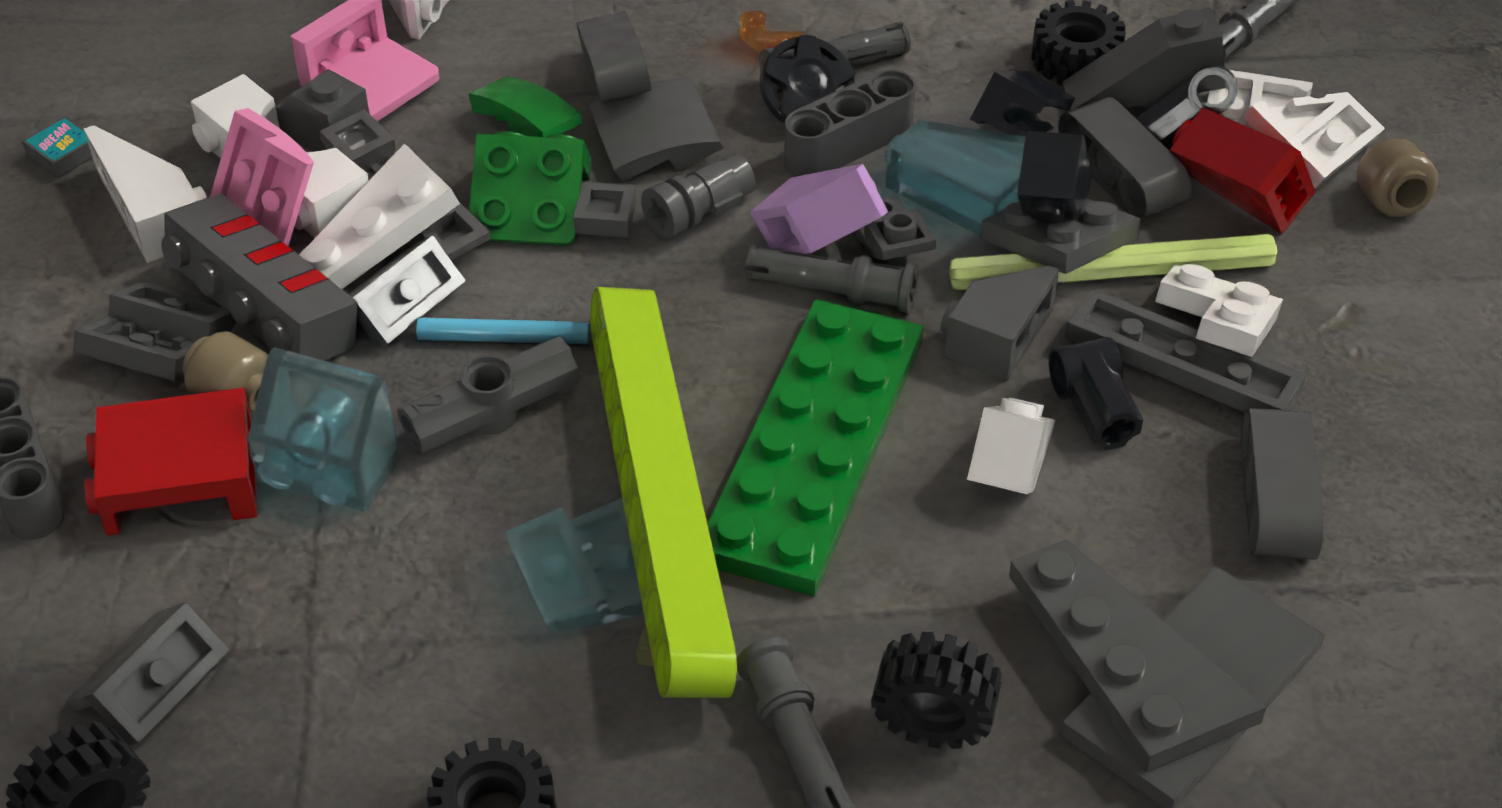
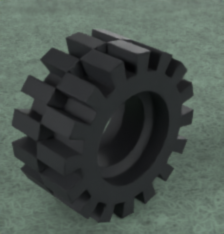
[1031,0,1126,85]
[871,632,1002,749]
[6,722,150,808]
[427,738,557,808]

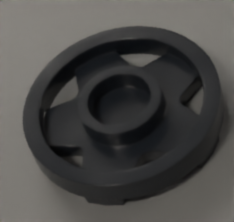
[760,35,855,124]

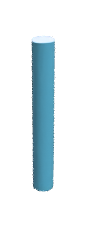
[416,317,590,345]

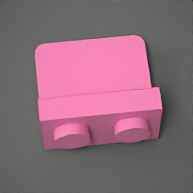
[290,0,440,121]

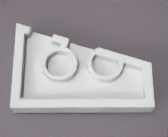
[299,144,460,289]

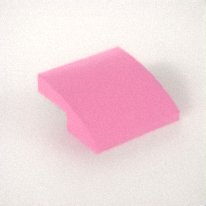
[210,108,314,246]

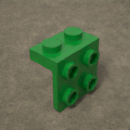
[469,131,591,246]

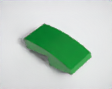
[468,76,582,137]

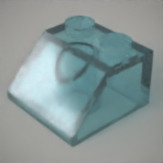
[248,347,399,512]

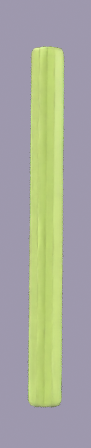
[949,234,1277,291]

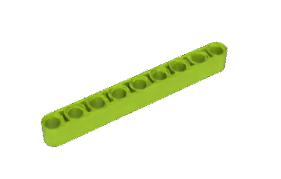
[590,286,737,698]

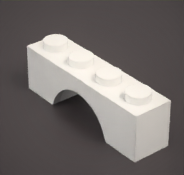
[191,74,369,238]

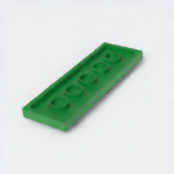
[707,299,924,597]

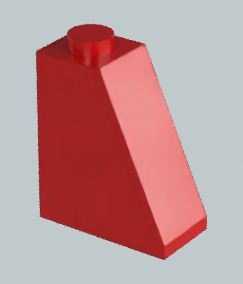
[1170,107,1316,235]

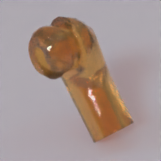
[737,10,804,53]

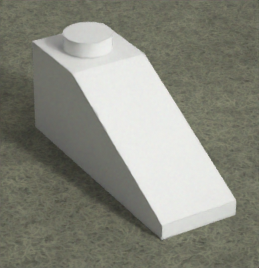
[84,125,207,263]

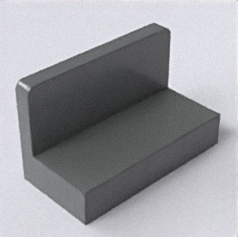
[66,602,229,745]

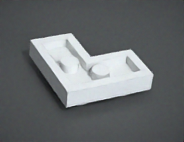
[1155,264,1283,357]

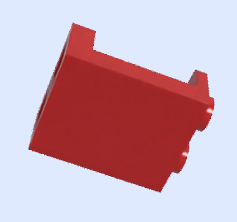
[84,388,258,536]

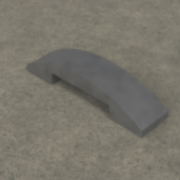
[320,109,490,260]

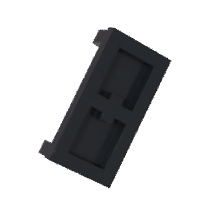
[970,71,1076,135]

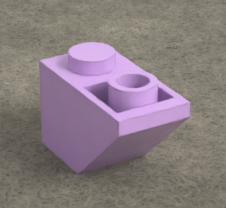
[750,164,888,254]

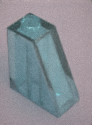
[884,119,1026,237]

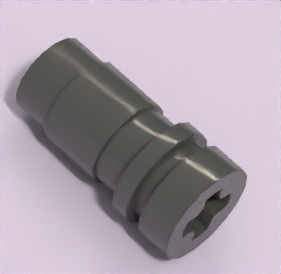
[641,154,756,239]

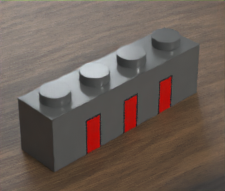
[161,193,357,371]

